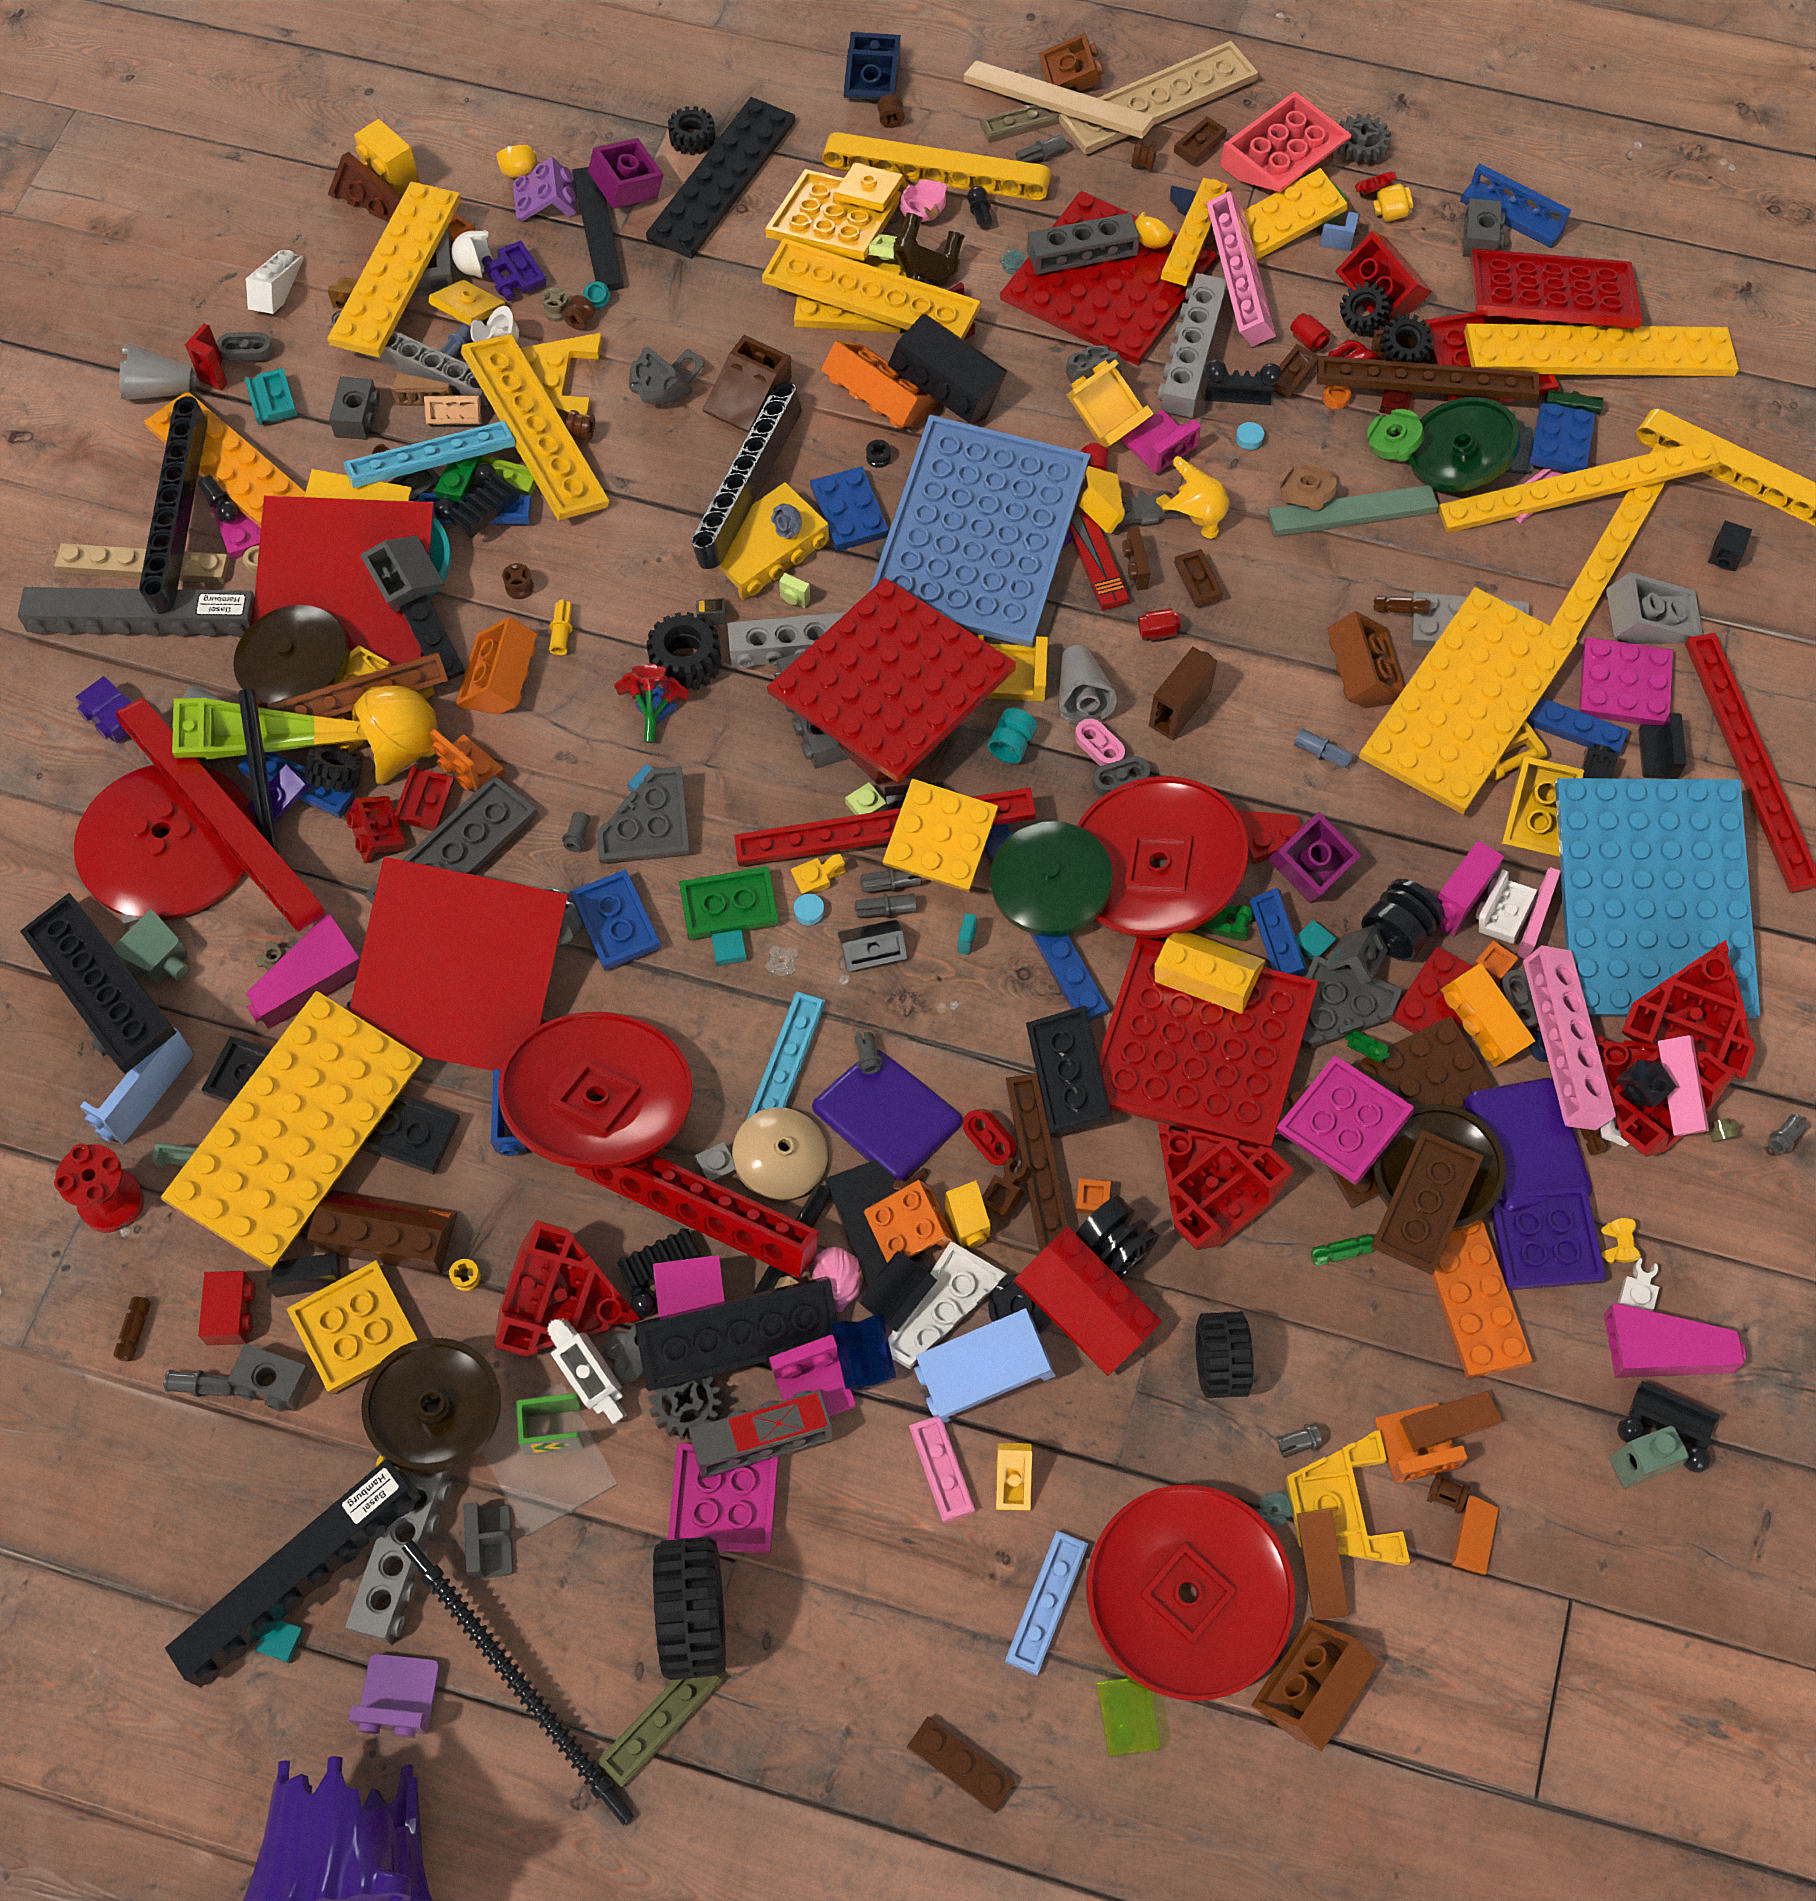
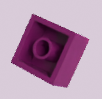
[588,138,663,208]
[1268,812,1362,903]

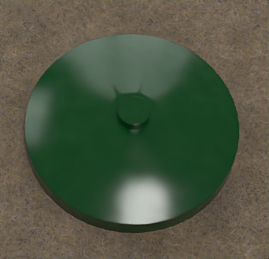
[1408,397,1521,492]
[990,821,1113,936]

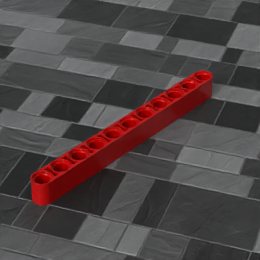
[115,697,325,932]

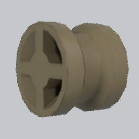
[542,287,570,322]

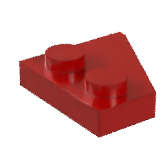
[1236,810,1302,864]

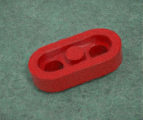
[963,1109,1017,1165]

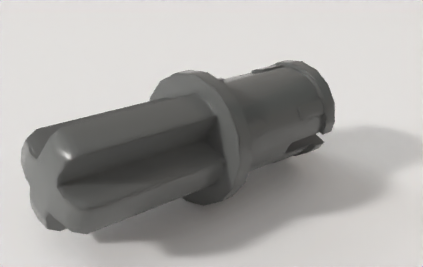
[1016,135,1067,163]
[860,867,921,892]
[855,893,916,918]
[163,1370,233,1397]

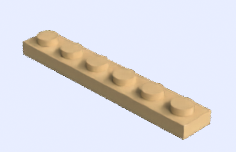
[54,543,230,584]

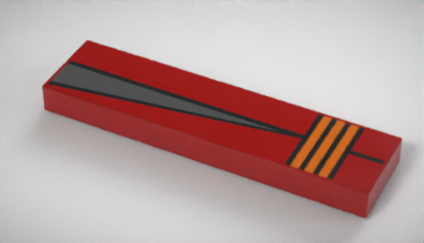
[1068,511,1129,611]

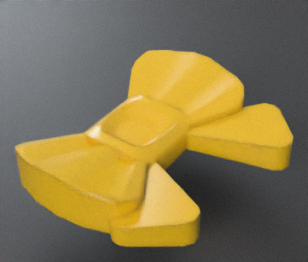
[1601,1218,1641,1264]

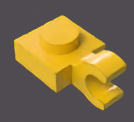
[790,854,846,895]

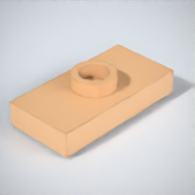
[424,395,482,424]

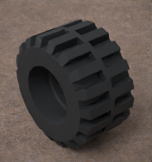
[646,612,722,691]
[1195,1311,1254,1398]

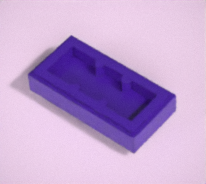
[247,764,310,824]

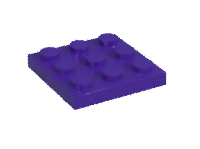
[1490,1186,1606,1291]

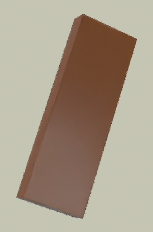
[1400,1390,1502,1452]
[1296,1509,1349,1621]

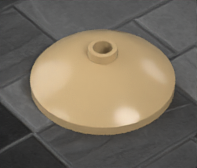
[732,1107,828,1201]

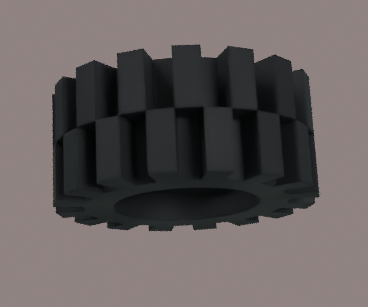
[668,106,715,155]
[1340,282,1392,336]
[1379,313,1433,363]
[305,745,363,792]

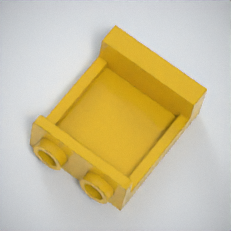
[1066,359,1153,448]
[978,635,1048,702]

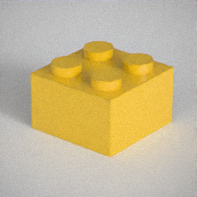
[354,119,420,196]

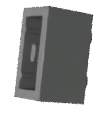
[360,536,445,613]

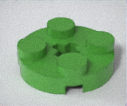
[1367,409,1424,461]

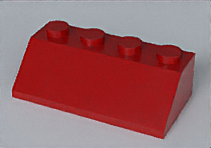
[1013,1226,1162,1376]

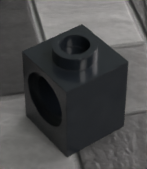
[1708,520,1752,572]
[1616,1059,1677,1107]

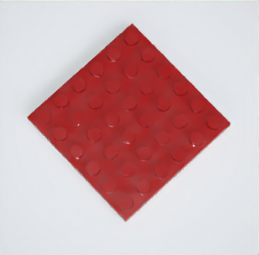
[1000,190,1217,366]
[767,577,1016,783]
[1098,937,1319,1148]

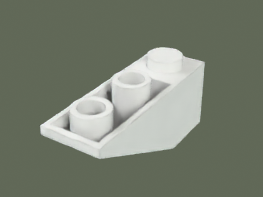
[246,250,304,314]

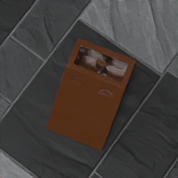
[703,335,792,433]

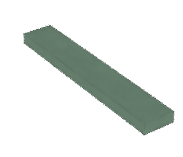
[1267,485,1438,537]

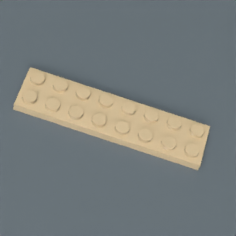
[1059,41,1258,155]

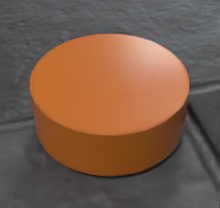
[1322,385,1351,410]

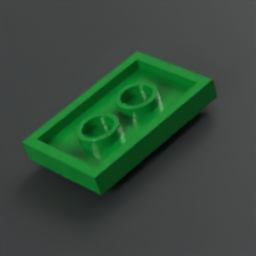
[679,866,779,940]

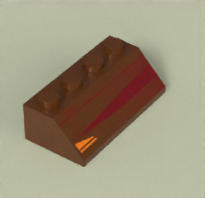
[307,1190,458,1274]

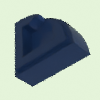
[1170,185,1196,216]

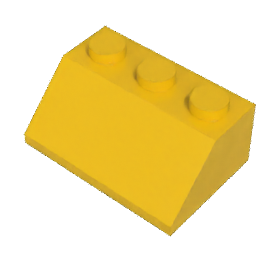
[1155,932,1265,1014]

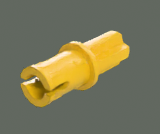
[549,599,572,656]

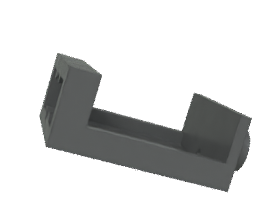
[412,227,454,297]

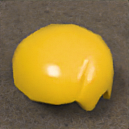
[496,145,538,179]
[1135,212,1174,249]

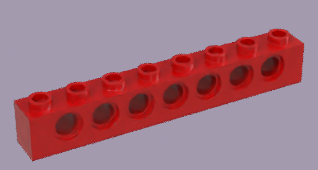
[575,1154,819,1278]

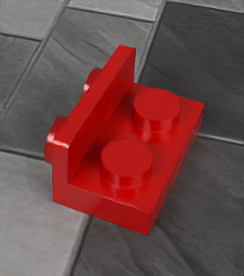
[346,796,406,863]

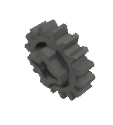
[1338,113,1391,164]
[649,1376,722,1440]

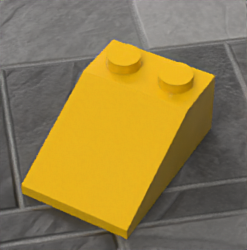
[1502,756,1584,857]

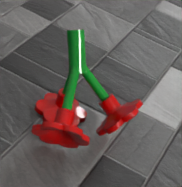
[614,663,690,742]

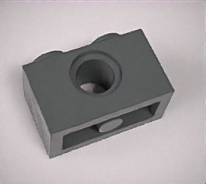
[1462,198,1505,257]
[329,376,380,440]
[227,1344,313,1412]

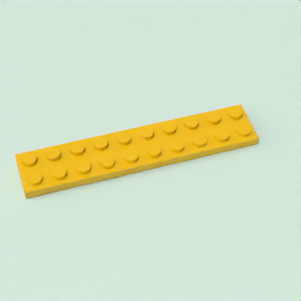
[1464,324,1739,376]

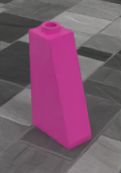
[246,913,360,1029]
[1604,1303,1746,1378]

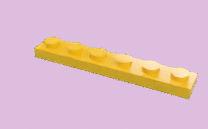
[1161,177,1228,286]

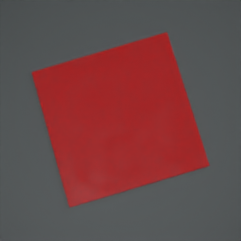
[252,495,434,666]
[349,856,568,1072]

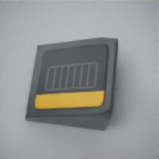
[696,598,727,625]

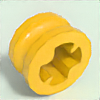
[449,1259,481,1292]

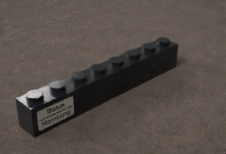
[165,1459,422,1688]

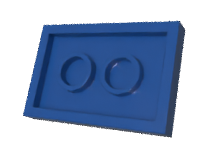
[1529,402,1596,473]
[810,466,889,552]
[570,869,661,971]

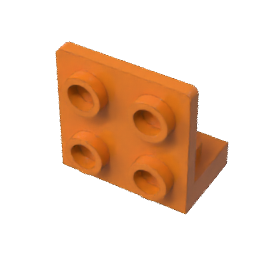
[430,729,505,792]
[864,1180,957,1263]
[1374,1403,1468,1484]

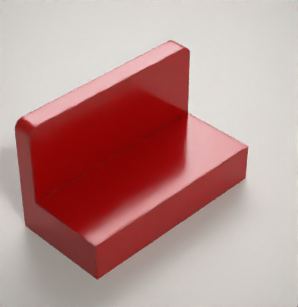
[185,323,228,391]

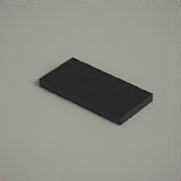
[1026,1005,1113,1138]
[825,1160,932,1287]

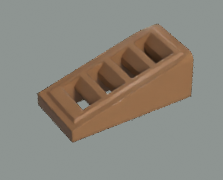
[391,372,452,406]

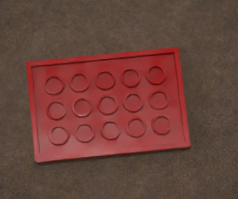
[1470,248,1642,329]

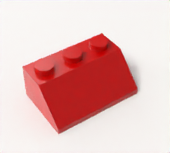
[1335,231,1432,323]

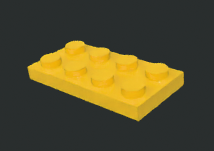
[1243,168,1348,260]

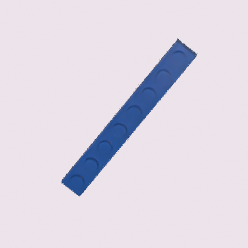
[984,824,1109,1022]

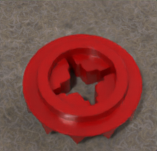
[1355,171,1397,195]

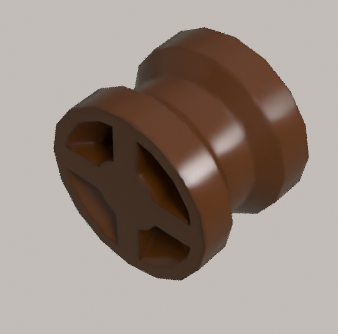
[877,94,905,128]
[1131,141,1157,171]
[562,295,596,330]
[566,410,595,441]
[502,563,534,599]

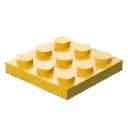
[883,779,998,892]
[286,1260,418,1395]

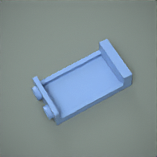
[80,1028,194,1145]
[914,1308,1056,1423]

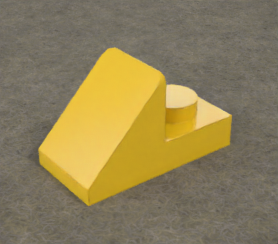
[996,1443,1032,1510]

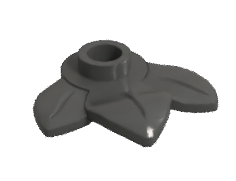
[602,1325,644,1386]

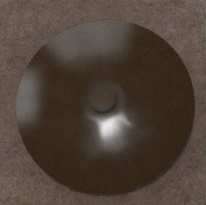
[233,605,350,708]
[1373,1104,1506,1232]
[361,1338,501,1474]

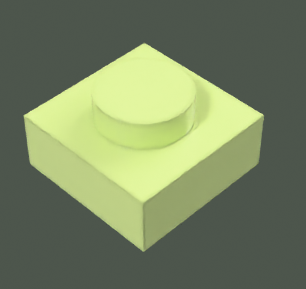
[869,234,897,260]
[779,573,811,608]
[845,782,887,815]

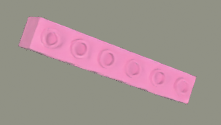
[1206,191,1276,347]
[1523,945,1616,1130]

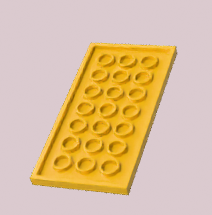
[1359,587,1578,815]
[161,991,423,1270]

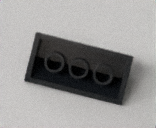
[887,314,1007,423]

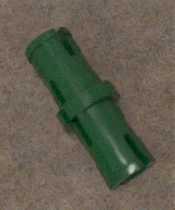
[1545,389,1603,415]

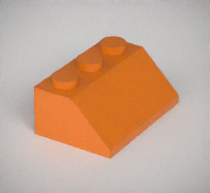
[455,617,537,714]

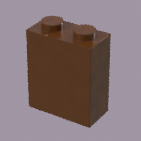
[1149,646,1217,741]

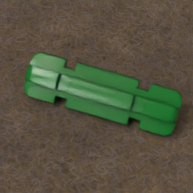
[1345,1031,1390,1062]
[1311,1234,1374,1266]

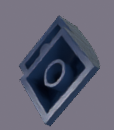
[843,32,901,100]

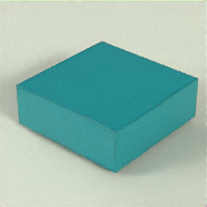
[957,913,977,955]
[1296,920,1336,960]
[711,929,747,966]
[255,1620,304,1664]

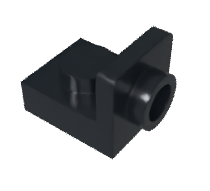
[1581,744,1618,779]

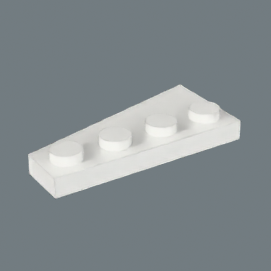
[882,1241,1007,1369]

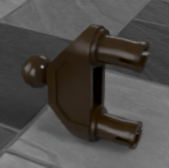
[893,212,965,283]

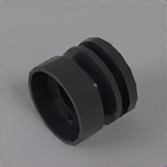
[1361,878,1445,961]
[1076,1195,1160,1279]

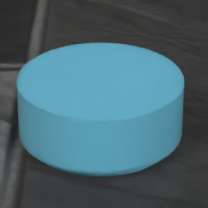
[1236,422,1264,450]
[794,894,824,925]

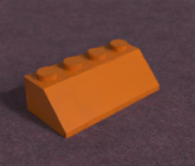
[821,341,941,429]

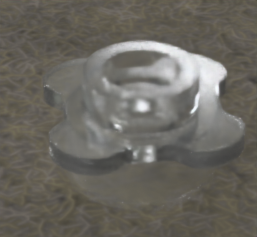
[765,945,799,976]

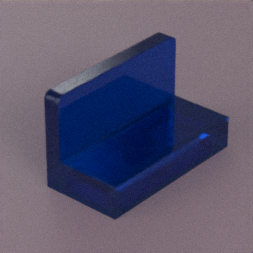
[832,1314,896,1390]

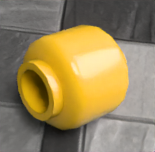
[1373,183,1413,222]

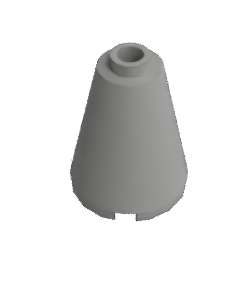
[119,344,198,400]
[1058,645,1117,724]

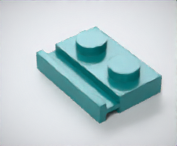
[245,368,298,426]

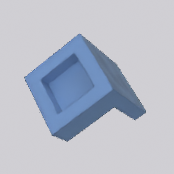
[1319,212,1359,251]

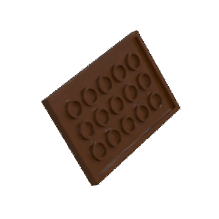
[1287,1016,1494,1209]

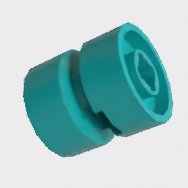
[987,708,1038,764]

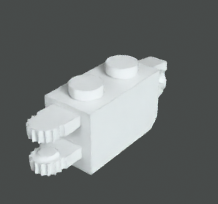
[547,1318,627,1424]

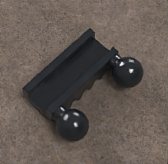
[1205,359,1282,405]
[434,464,520,539]
[617,1228,702,1317]
[1617,1381,1720,1473]

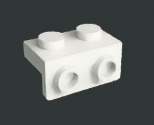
[1476,870,1538,944]

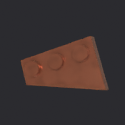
[328,152,403,222]

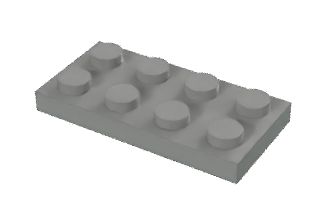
[1411,592,1529,648]

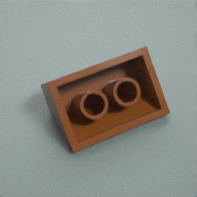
[1327,611,1406,708]
[1251,1619,1378,1752]

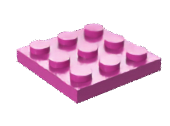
[1579,637,1673,725]
[1276,1055,1415,1185]
[667,1443,779,1554]

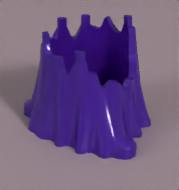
[243,1756,432,1901]

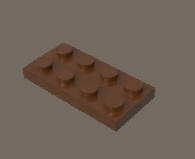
[1371,1130,1484,1275]

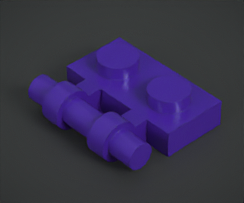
[481,240,546,301]

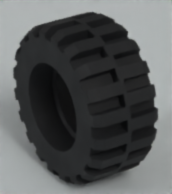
[653,1537,726,1680]

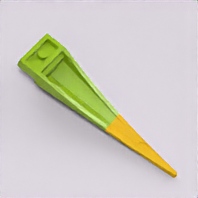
[172,698,368,760]

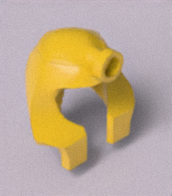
[1156,456,1230,539]

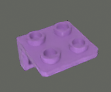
[513,157,577,222]
[349,1654,440,1738]

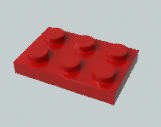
[1391,946,1473,1034]

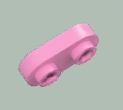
[1075,719,1125,766]

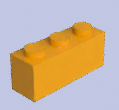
[1440,963,1535,1067]

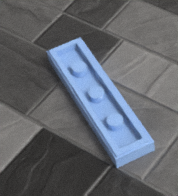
[1005,1530,1088,1676]

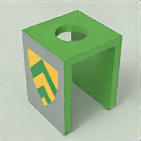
[516,1393,584,1456]

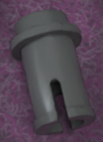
[562,812,591,852]
[854,1032,882,1074]
[1769,1114,1808,1154]
[1276,1424,1322,1458]

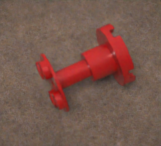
[54,1144,144,1233]

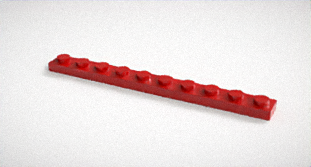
[1685,633,1816,893]
[734,787,1036,867]

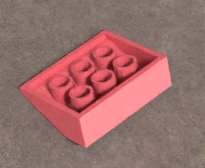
[1220,91,1351,192]

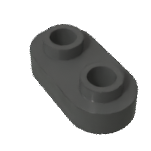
[217,332,273,361]
[1092,756,1150,796]
[1500,970,1538,1030]

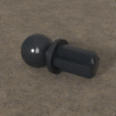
[967,186,992,229]
[198,475,239,523]

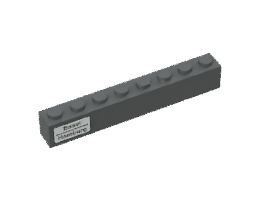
[17,587,254,637]

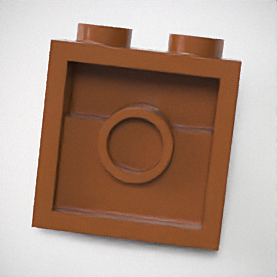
[1038,33,1104,92]

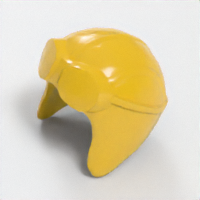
[352,686,442,785]

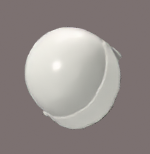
[452,230,494,278]
[470,306,519,343]

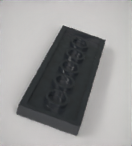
[634,1276,841,1391]

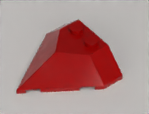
[1621,940,1756,1080]
[1594,1035,1735,1157]
[1158,1123,1294,1250]
[493,1220,640,1357]

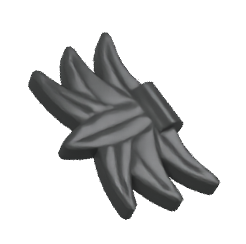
[1118,490,1181,527]

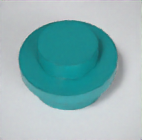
[583,281,610,309]

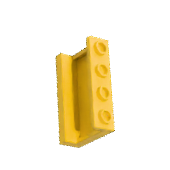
[717,482,829,601]

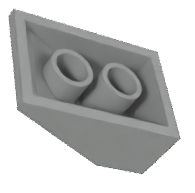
[1606,572,1703,644]

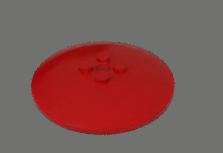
[74,765,257,920]
[1076,776,1249,938]
[498,1012,693,1169]
[1086,1484,1295,1701]

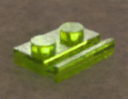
[1096,1678,1160,1758]

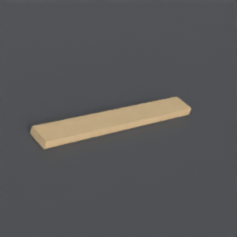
[964,60,1154,139]

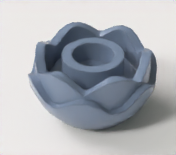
[771,503,802,539]

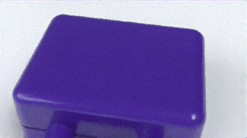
[812,1049,963,1181]
[1464,1078,1593,1212]

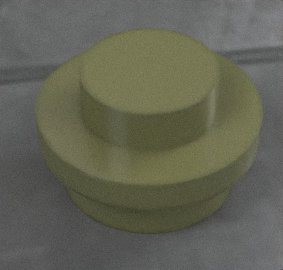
[1706,1118,1739,1142]

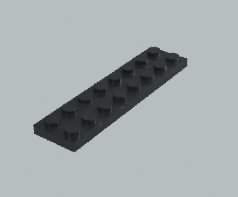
[646,97,795,259]
[20,893,177,1074]
[202,1036,460,1175]

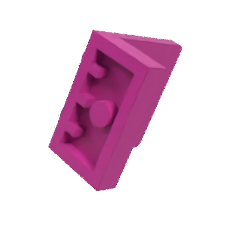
[1121,410,1201,474]
[769,1335,856,1417]

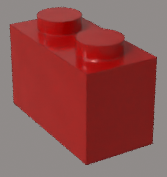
[198,1271,256,1346]

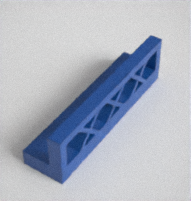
[1460,163,1571,248]

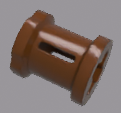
[1427,1472,1470,1514]

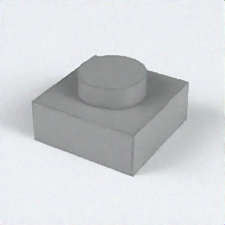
[695,1142,737,1183]

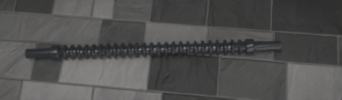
[401,1540,634,1826]

